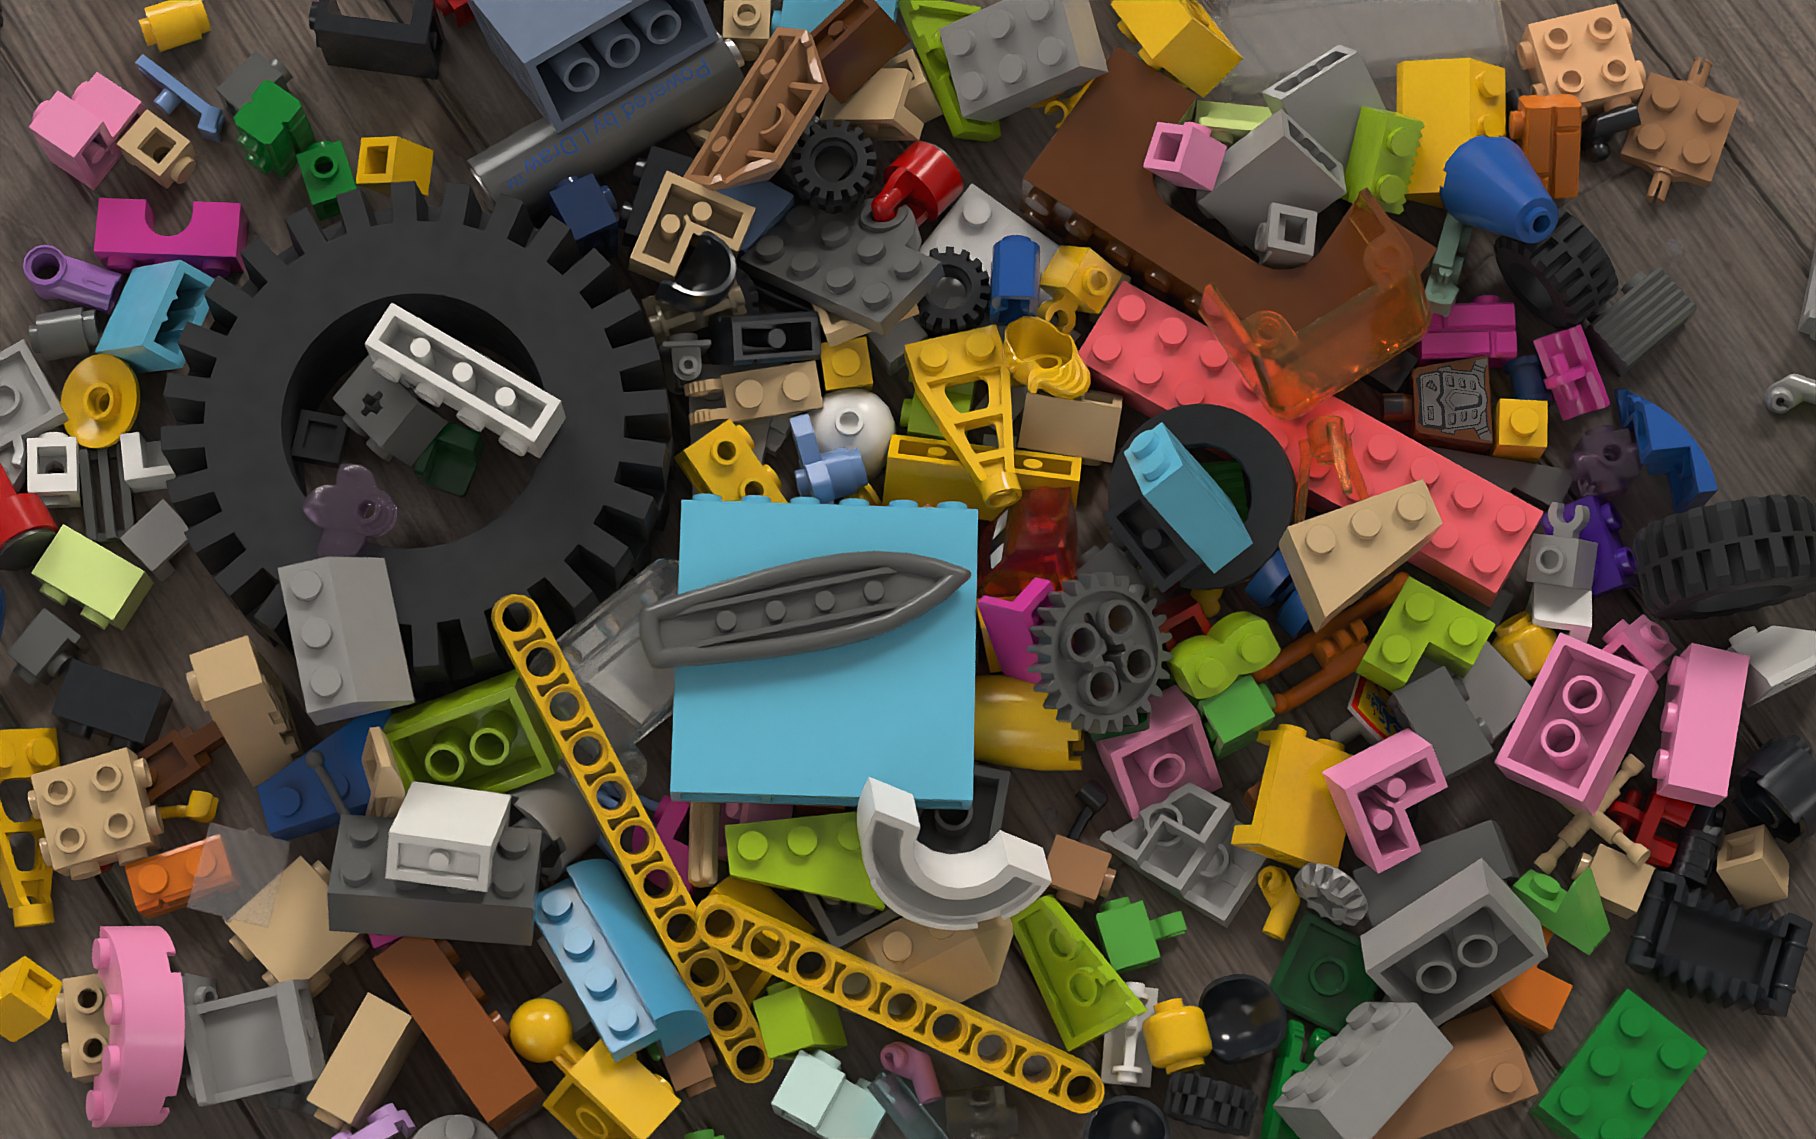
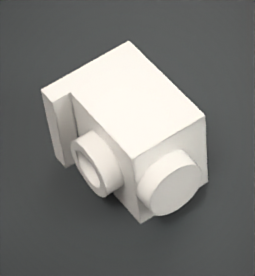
[27,432,81,508]

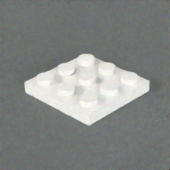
[918,183,1059,345]

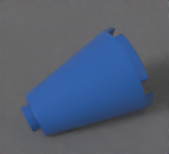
[1439,135,1559,243]

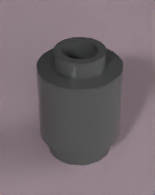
[29,307,102,361]

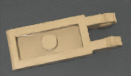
[683,360,823,426]

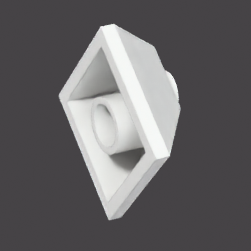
[1726,625,1816,707]

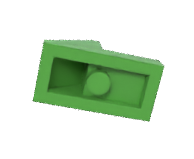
[1511,867,1610,956]

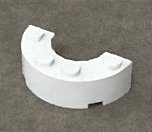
[857,777,1052,930]

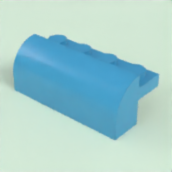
[535,859,711,1063]

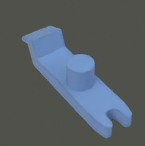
[135,54,226,143]

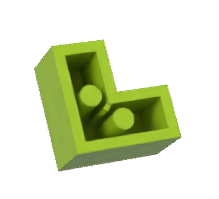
[1355,576,1496,693]

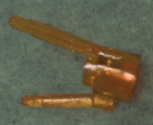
[1294,415,1370,524]

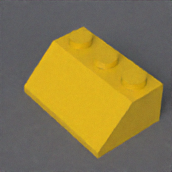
[1397,58,1506,209]

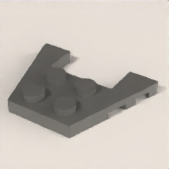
[1421,446,1576,636]

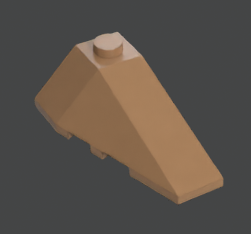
[1371,1005,1539,1139]

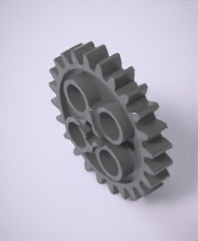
[1026,572,1173,734]

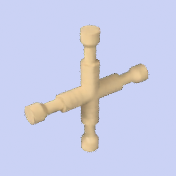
[1533,753,1650,875]

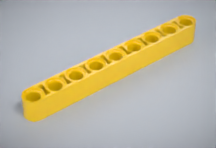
[694,894,1105,1114]

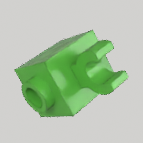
[1093,897,1187,975]

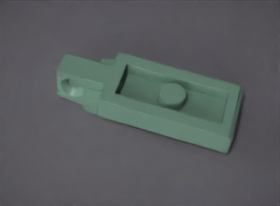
[1420,212,1473,317]

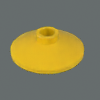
[60,354,140,449]

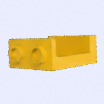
[1231,724,1354,869]

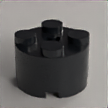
[1728,734,1816,851]

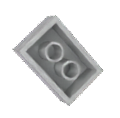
[939,0,1108,122]
[1360,858,1548,1027]
[1272,1002,1454,1139]

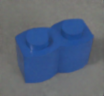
[990,235,1040,326]

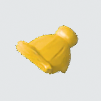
[1002,316,1091,401]

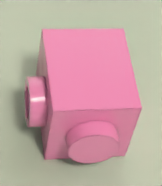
[1143,122,1227,191]

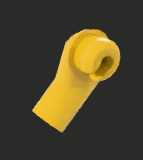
[1257,865,1301,941]

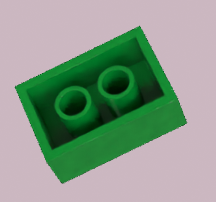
[1528,988,1708,1139]

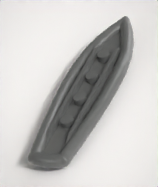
[639,551,971,669]

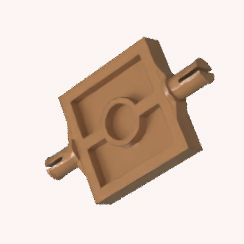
[1619,57,1739,205]

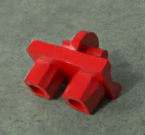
[1605,784,1695,871]

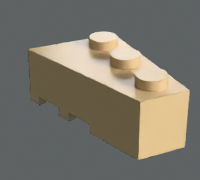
[1278,479,1443,633]

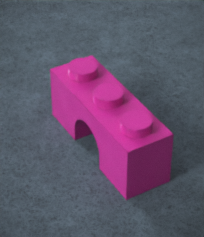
[94,198,249,277]

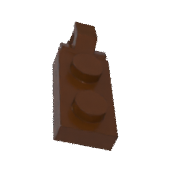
[136,720,227,806]

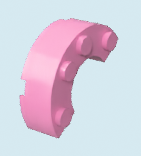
[86,926,185,1128]

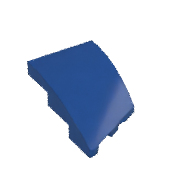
[1614,388,1718,514]

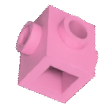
[1602,614,1677,681]

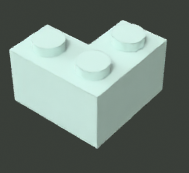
[771,1048,890,1139]

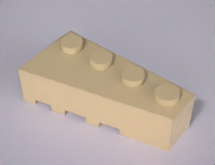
[186,635,304,787]

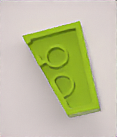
[897,0,1001,143]
[724,811,885,911]
[1010,894,1148,1052]

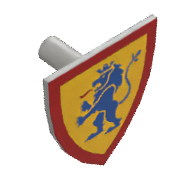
[1330,674,1402,746]

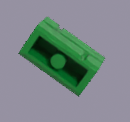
[233,80,316,177]

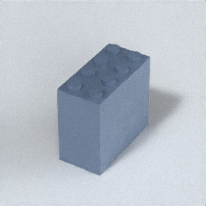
[467,0,719,133]

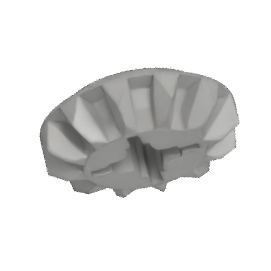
[1294,863,1368,926]

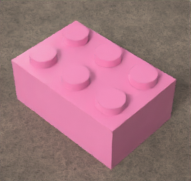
[1494,632,1659,817]

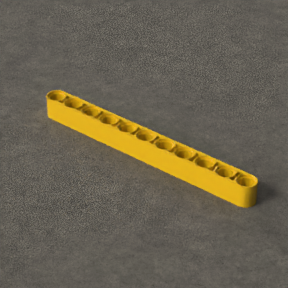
[491,594,774,1083]

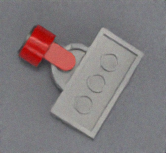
[0,339,69,571]

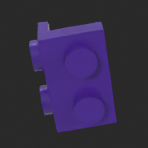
[1541,494,1638,600]

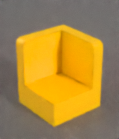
[0,956,63,1042]

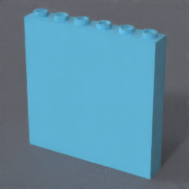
[670,494,978,810]

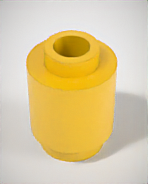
[138,0,212,52]

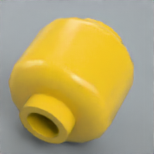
[1492,611,1558,685]
[1142,998,1212,1075]

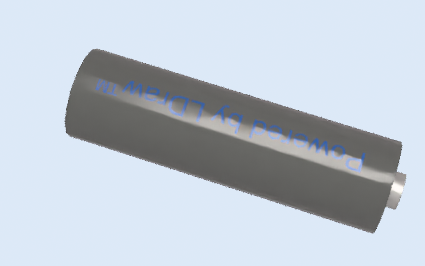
[466,29,745,219]

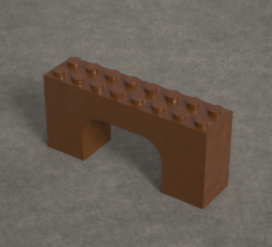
[1020,46,1438,400]

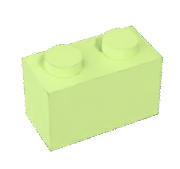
[31,524,154,631]

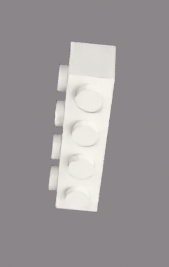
[364,303,566,459]

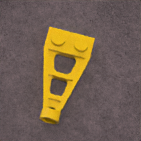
[904,324,1022,509]
[0,727,61,928]

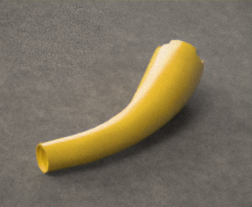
[974,675,1085,771]

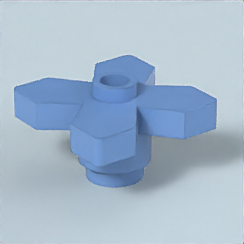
[789,413,868,504]

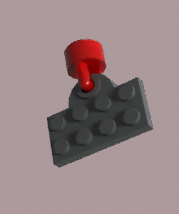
[739,141,963,336]

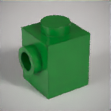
[296,140,358,221]

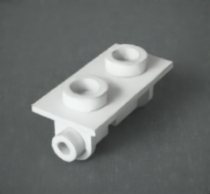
[1101,982,1158,1088]

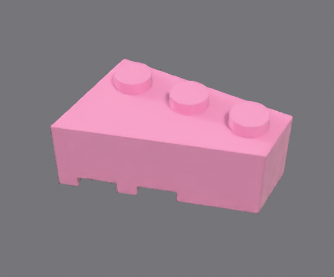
[1652,643,1750,808]

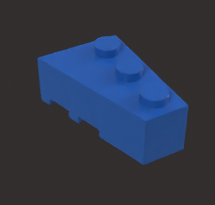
[257,708,406,843]

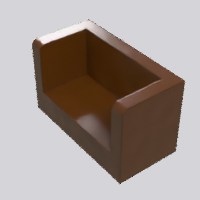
[810,0,911,105]

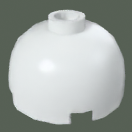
[808,388,897,480]

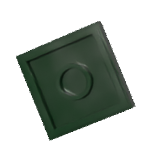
[1269,910,1380,1036]

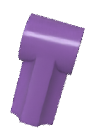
[23,245,124,315]

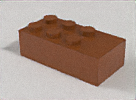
[373,936,547,1132]

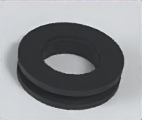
[1108,404,1297,590]

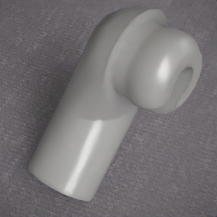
[1764,374,1816,414]

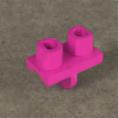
[1533,324,1610,421]

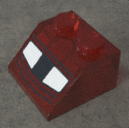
[976,486,1079,599]

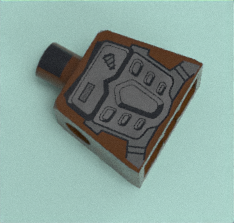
[1380,356,1493,456]

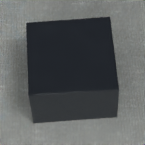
[1357,336,1419,394]

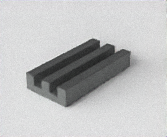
[78,444,137,544]

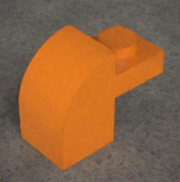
[1491,925,1573,1036]

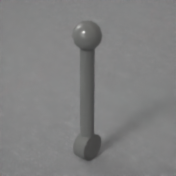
[305,750,351,816]

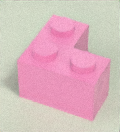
[29,72,146,190]
[1322,728,1448,874]

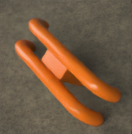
[1248,572,1411,715]

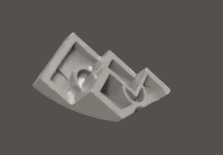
[1099,782,1272,928]

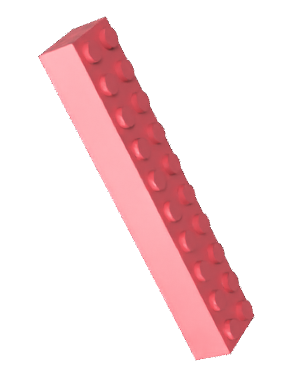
[1078,280,1544,608]

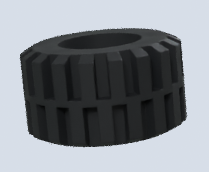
[1493,207,1619,330]

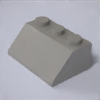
[278,557,415,726]

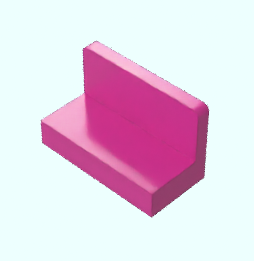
[977,577,1074,684]

